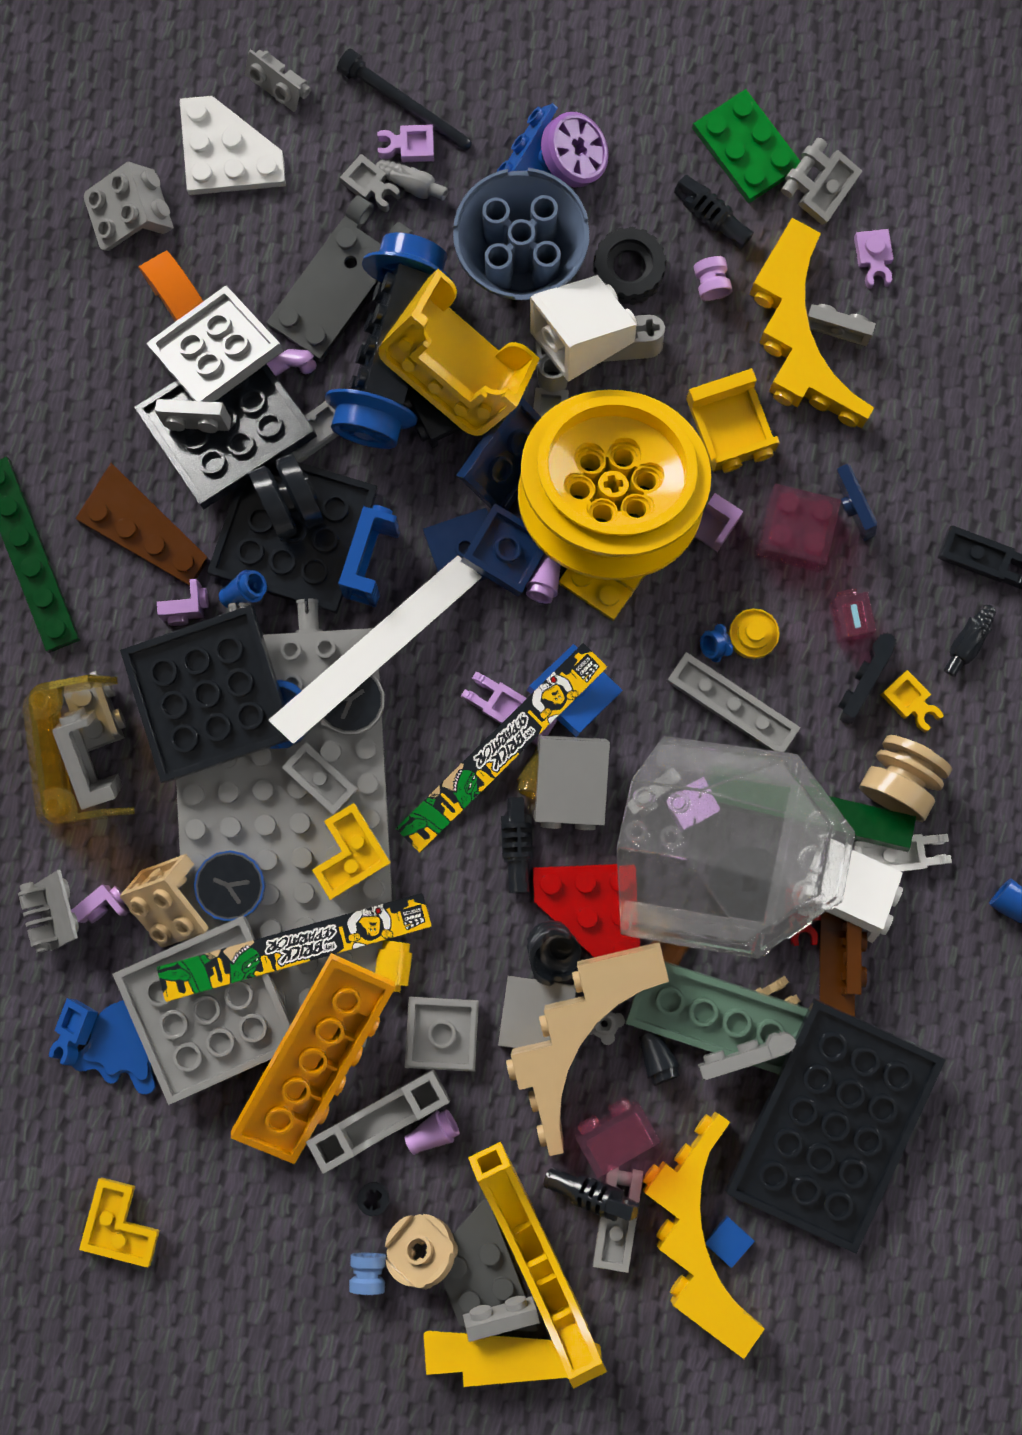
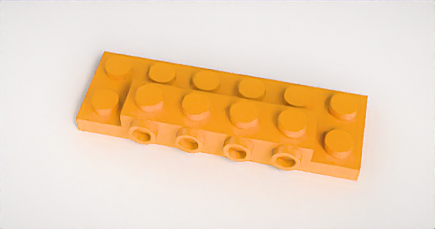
[231,953,396,1164]

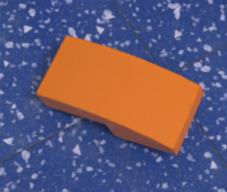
[138,250,203,322]

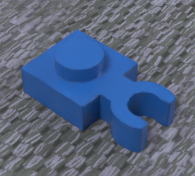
[49,998,99,1066]

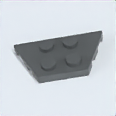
[443,1198,538,1332]

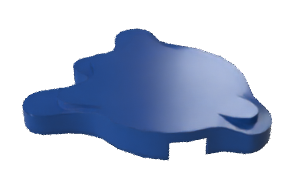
[72,1000,156,1094]

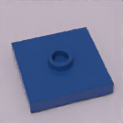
[527,644,623,737]

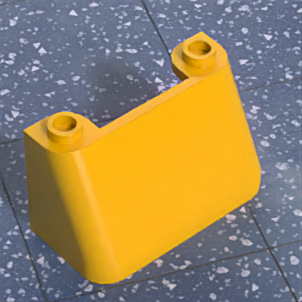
[379,269,540,436]

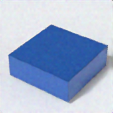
[705,1215,755,1268]

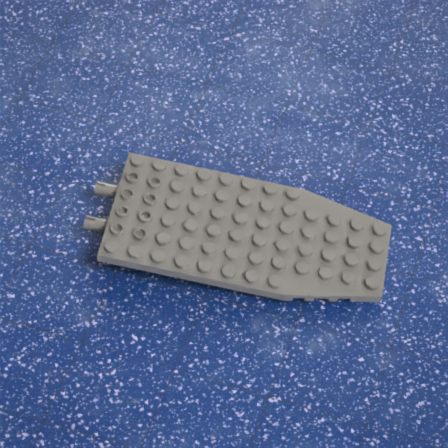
[176,599,393,1047]

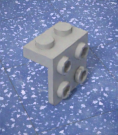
[84,161,174,251]

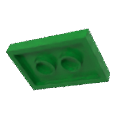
[692,89,801,204]

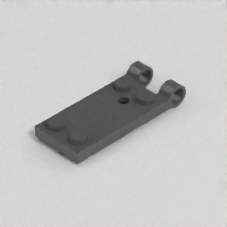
[266,195,414,362]

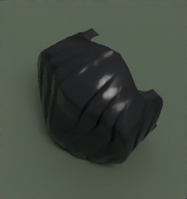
[527,921,582,986]

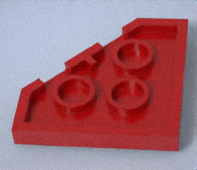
[533,863,640,957]

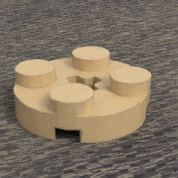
[385,1214,458,1290]

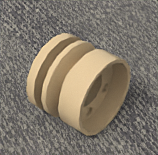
[859,735,952,822]

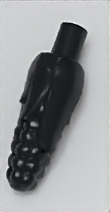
[944,604,996,677]

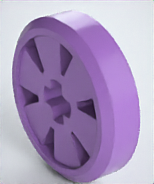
[541,112,608,187]

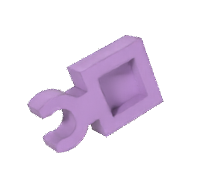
[377,125,434,162]
[854,229,893,289]

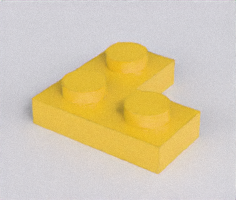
[312,803,391,900]
[79,1177,160,1268]

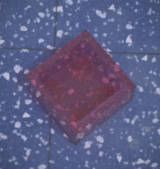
[755,484,841,573]
[574,1097,661,1178]

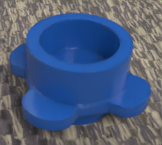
[700,624,733,662]

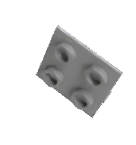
[18,870,79,953]

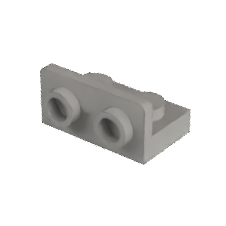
[62,671,126,752]

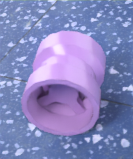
[693,256,732,301]

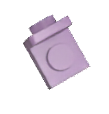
[71,884,130,923]

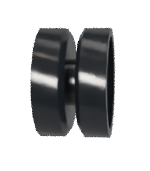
[249,453,324,542]

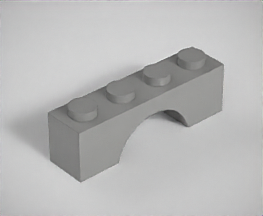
[306,1069,450,1174]

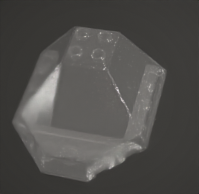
[617,736,855,959]

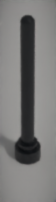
[337,48,472,150]

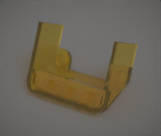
[23,675,135,827]

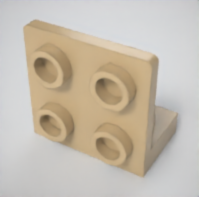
[120,854,209,947]

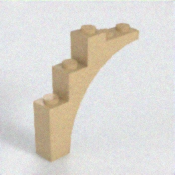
[506,942,669,1156]

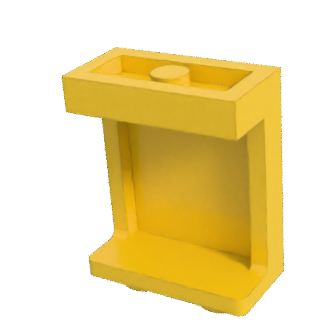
[686,368,780,473]

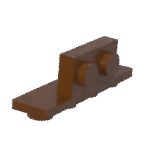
[819,909,867,1017]

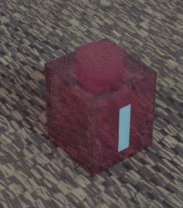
[829,589,876,643]

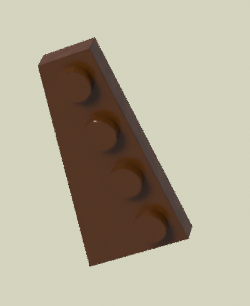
[75,463,209,586]

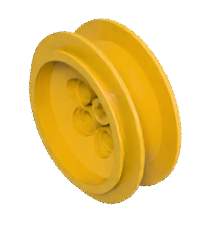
[518,390,711,580]

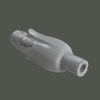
[376,160,448,201]

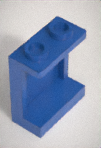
[338,505,400,607]

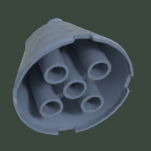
[453,168,589,300]

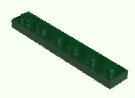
[0,456,80,653]

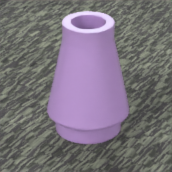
[526,553,561,604]
[404,1109,460,1155]

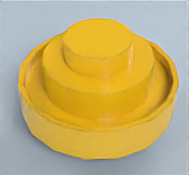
[728,608,780,660]

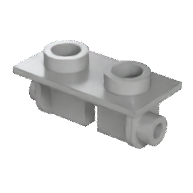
[245,49,311,112]

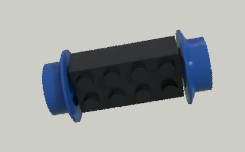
[325,232,453,449]

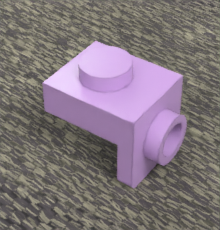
[157,579,209,626]

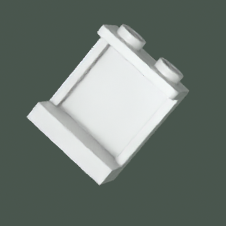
[794,838,903,943]

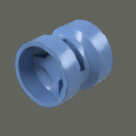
[349,1252,386,1295]

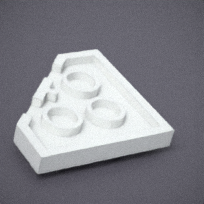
[180,96,286,195]

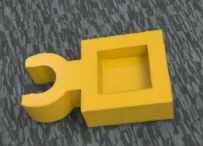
[880,670,944,732]

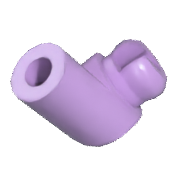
[267,349,317,376]

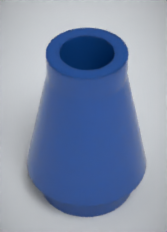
[219,570,267,608]

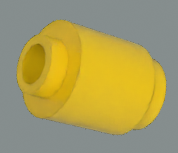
[375,940,412,992]

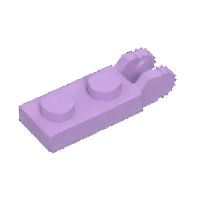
[461,672,557,746]

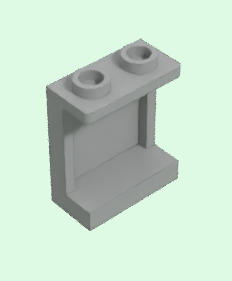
[52,707,122,810]
[533,735,610,830]

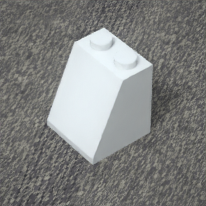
[530,275,637,382]

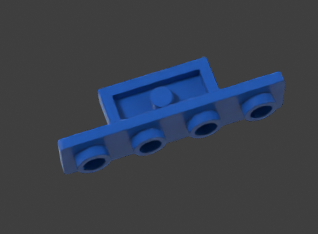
[497,103,558,175]

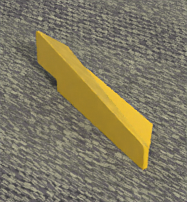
[424,1331,603,1387]

